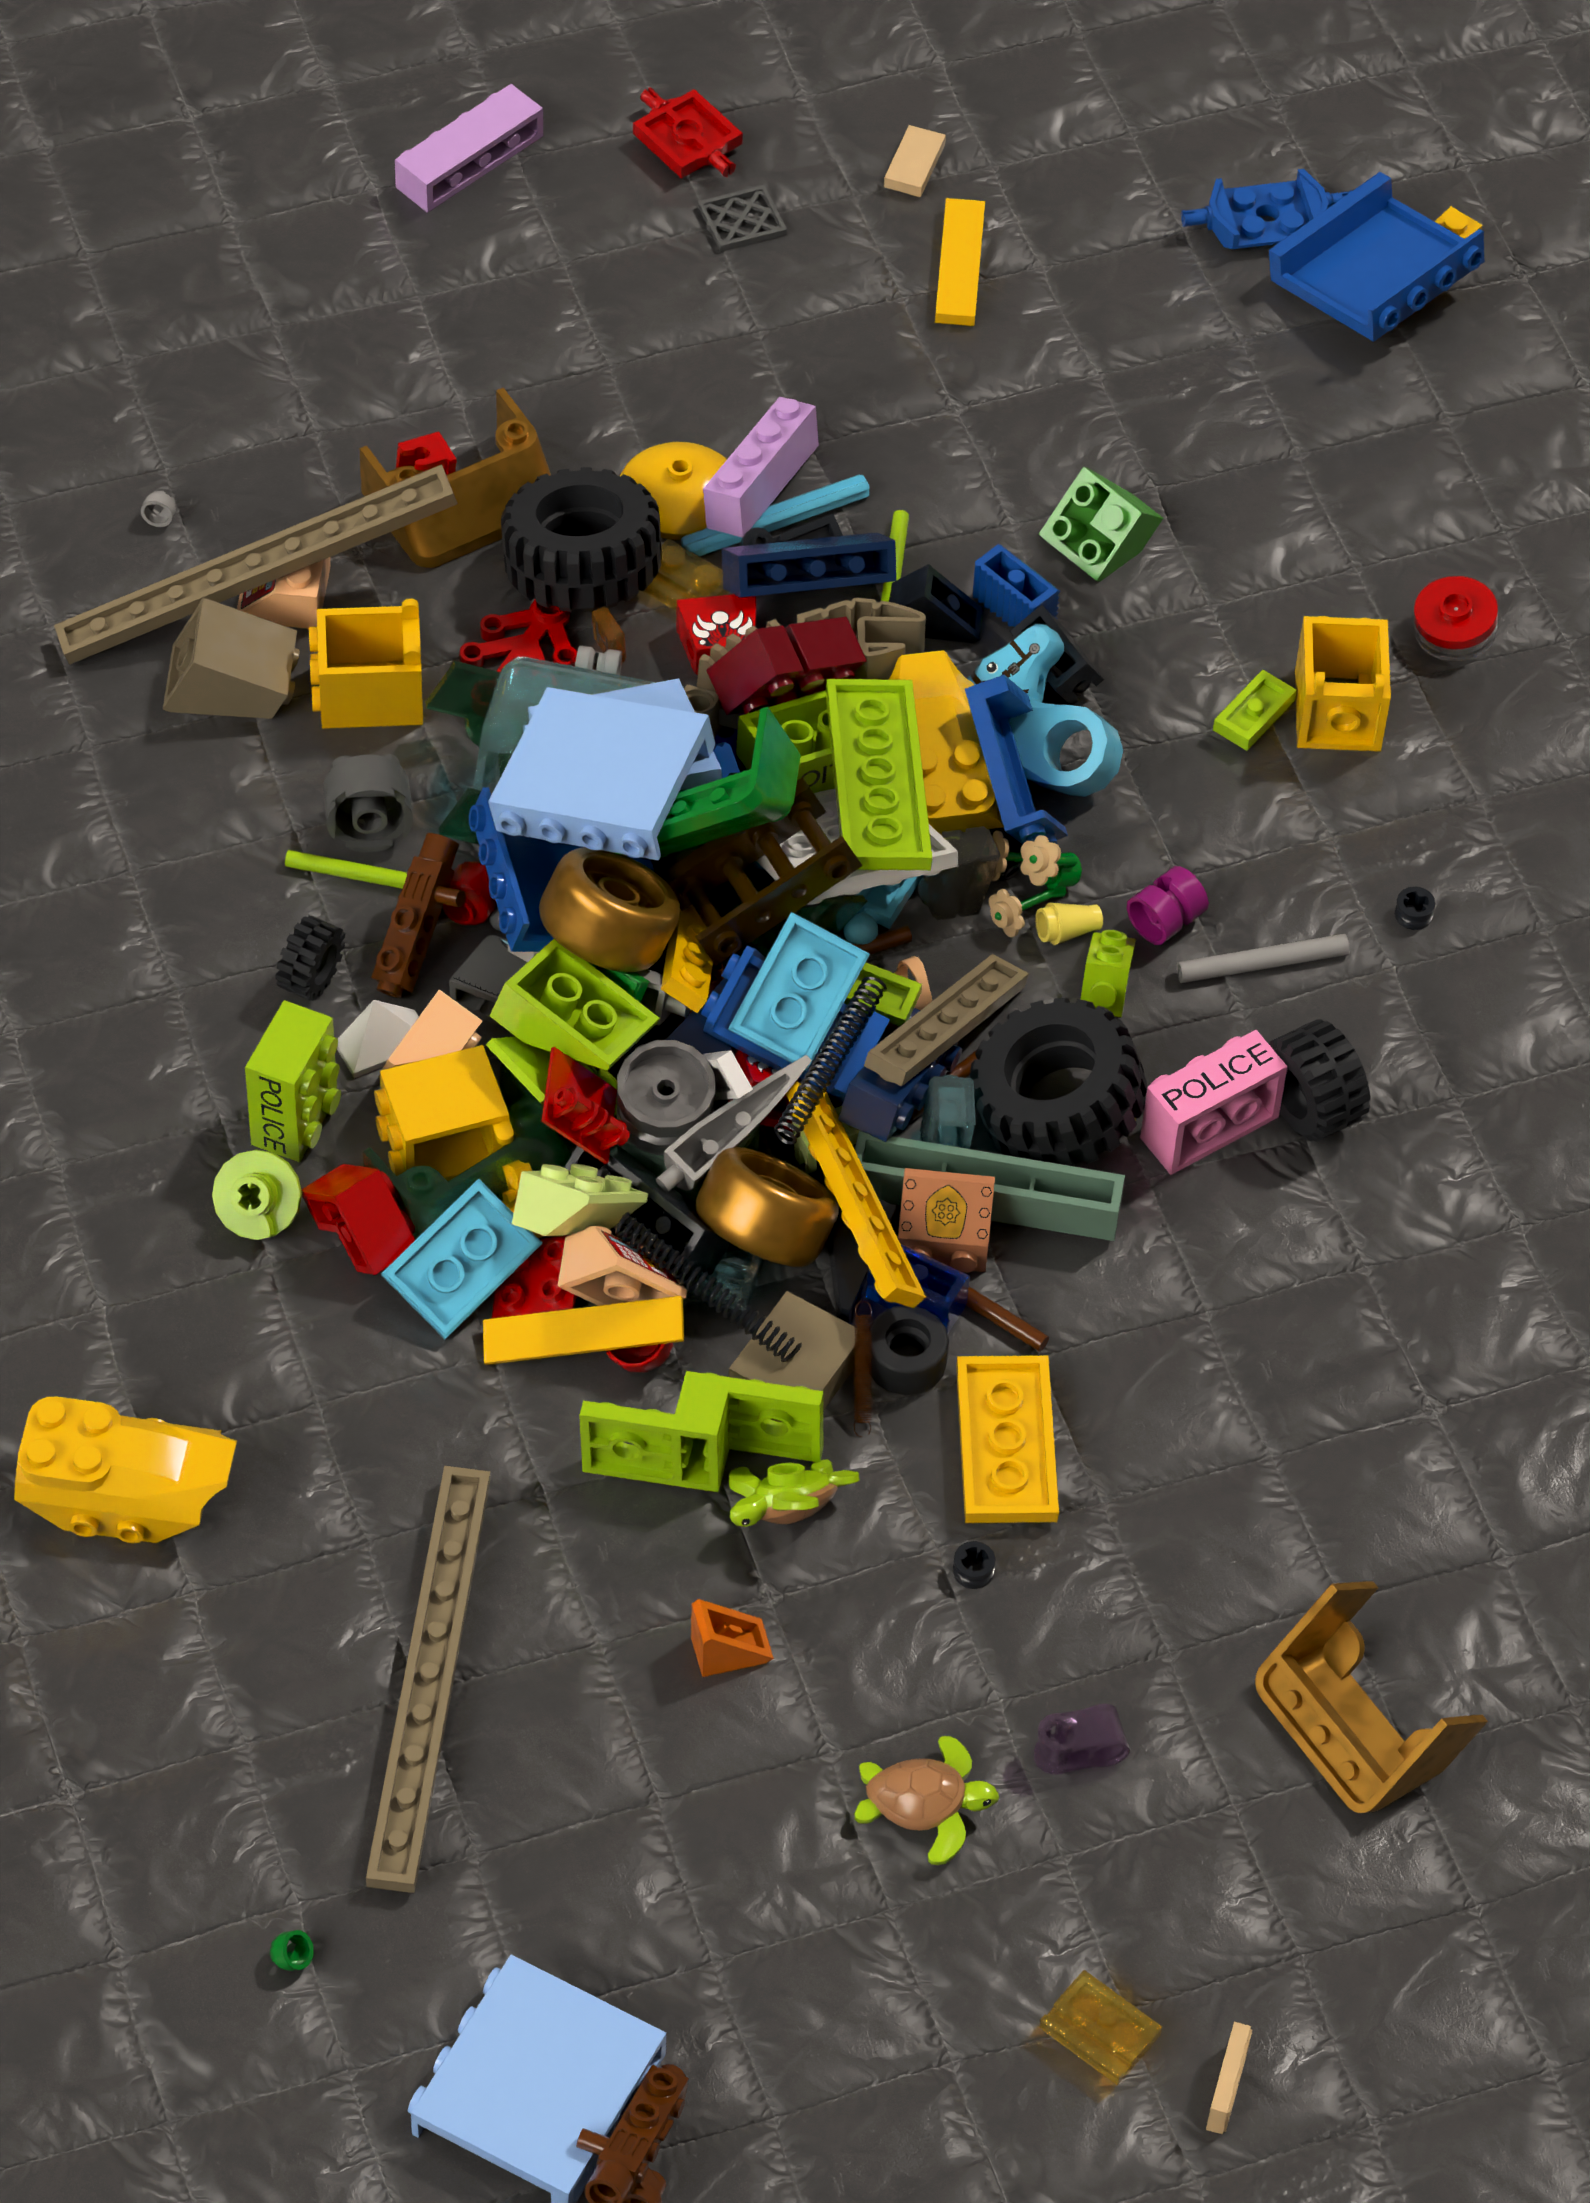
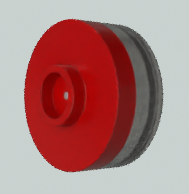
[1414,576,1498,662]

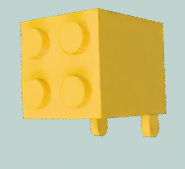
[309,599,423,729]
[1295,616,1391,751]
[374,1045,514,1192]

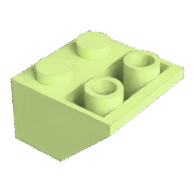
[512,1164,648,1236]

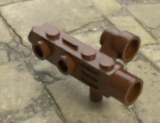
[371,833,466,998]
[576,2064,689,2203]

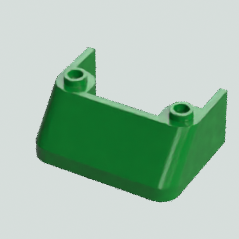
[613,707,801,859]

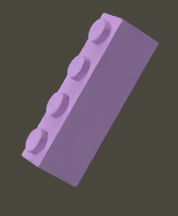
[395,84,543,213]
[703,397,819,537]

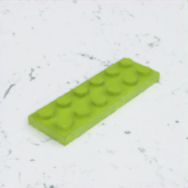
[826,679,932,871]

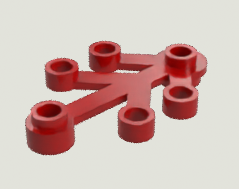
[459,599,577,715]

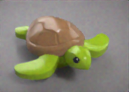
[729,1459,860,1527]
[854,1736,1000,1865]

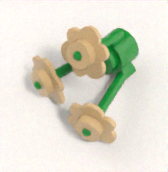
[981,831,1082,937]

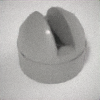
[140,491,176,527]

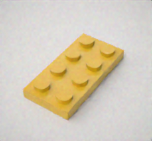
[956,1355,1059,1523]

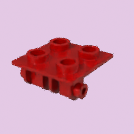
[541,1047,630,1164]
[491,1235,579,1319]

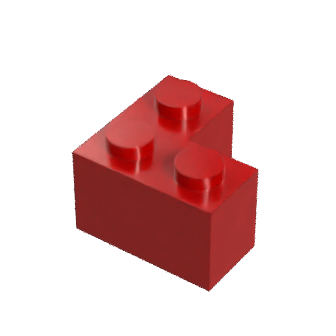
[301,1164,415,1275]

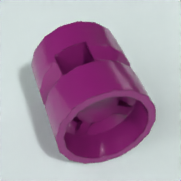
[1126,866,1209,945]

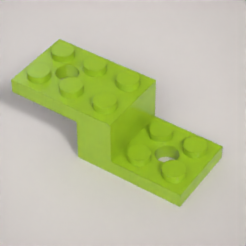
[579,1371,824,1492]

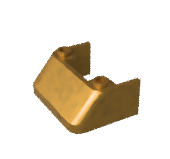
[359,387,551,568]
[1255,1581,1488,1813]

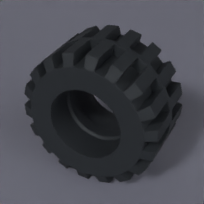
[1268,1019,1371,1142]

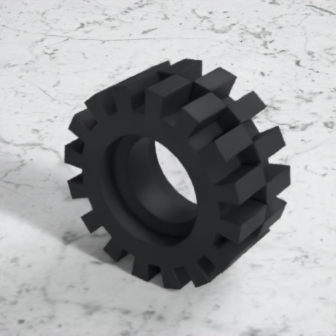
[275,915,345,1001]

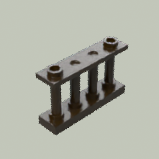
[659,777,863,966]

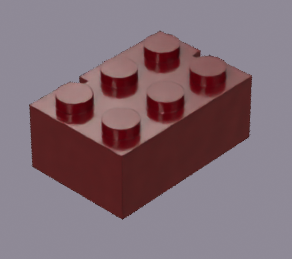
[706,616,867,715]

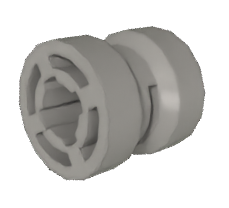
[574,646,622,690]

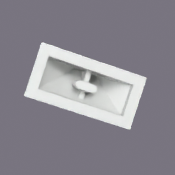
[337,1000,419,1079]

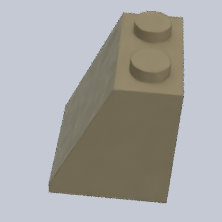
[163,598,300,719]

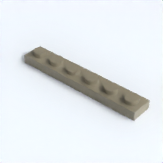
[864,954,1029,1087]

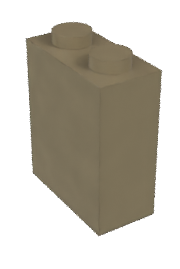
[729,1291,865,1422]

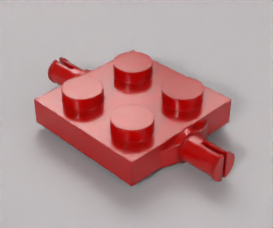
[633,87,743,179]

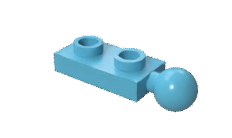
[844,875,924,944]

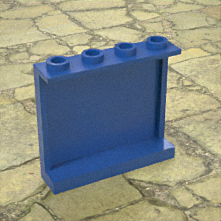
[1269,172,1485,342]
[469,787,655,952]

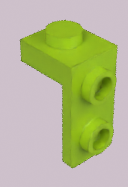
[1080,930,1136,1018]

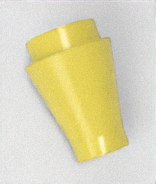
[1035,902,1103,945]

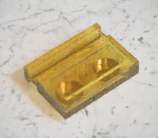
[643,539,729,611]
[1039,1970,1162,2086]

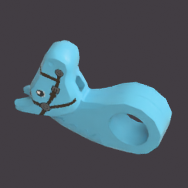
[967,624,1123,797]

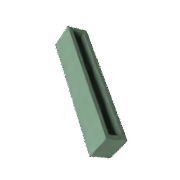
[855,1131,1125,1241]

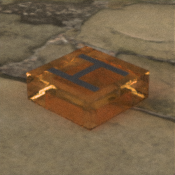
[592,606,627,663]

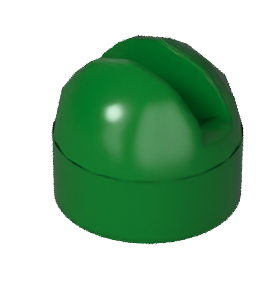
[270,1930,314,1971]

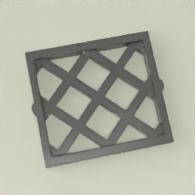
[698,185,787,252]

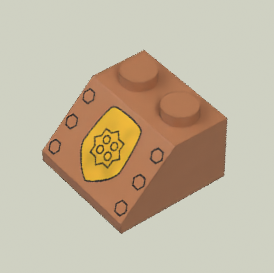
[898,1168,995,1272]

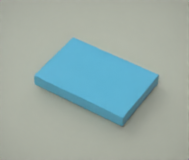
[728,912,870,1071]
[381,1179,542,1340]

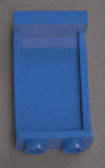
[965,675,1068,845]
[701,945,890,1105]

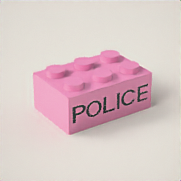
[1140,1030,1288,1175]

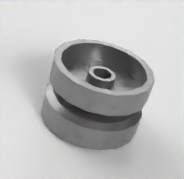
[617,1040,715,1155]

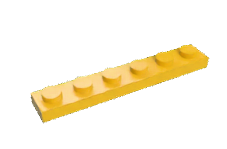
[786,1082,926,1308]

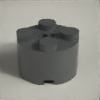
[323,754,413,852]

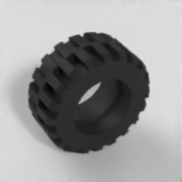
[501,467,662,612]
[970,998,1147,1167]

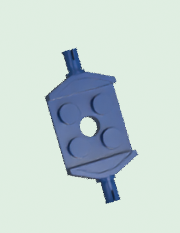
[1181,169,1352,249]

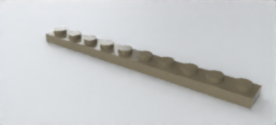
[54,465,458,665]
[366,1466,491,1893]

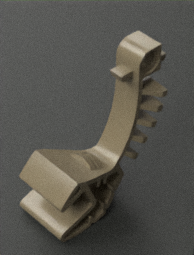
[684,598,926,738]

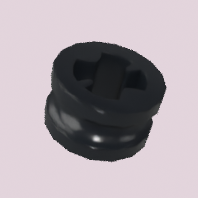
[1394,886,1436,930]
[953,1541,996,1589]

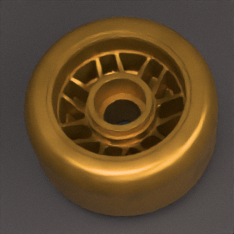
[539,847,680,973]
[696,1147,839,1267]

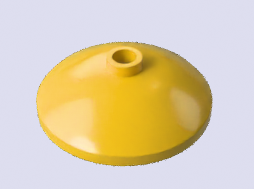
[620,442,727,540]

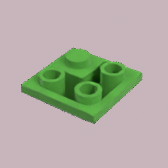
[1038,466,1164,582]

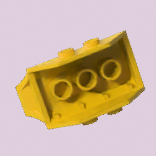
[888,650,1004,835]
[14,1396,237,1543]

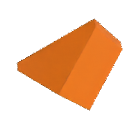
[691,1599,774,1677]

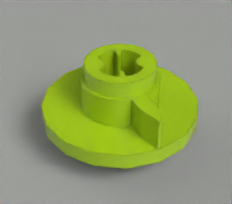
[212,1149,302,1240]

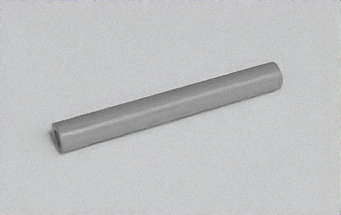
[1177,934,1349,983]

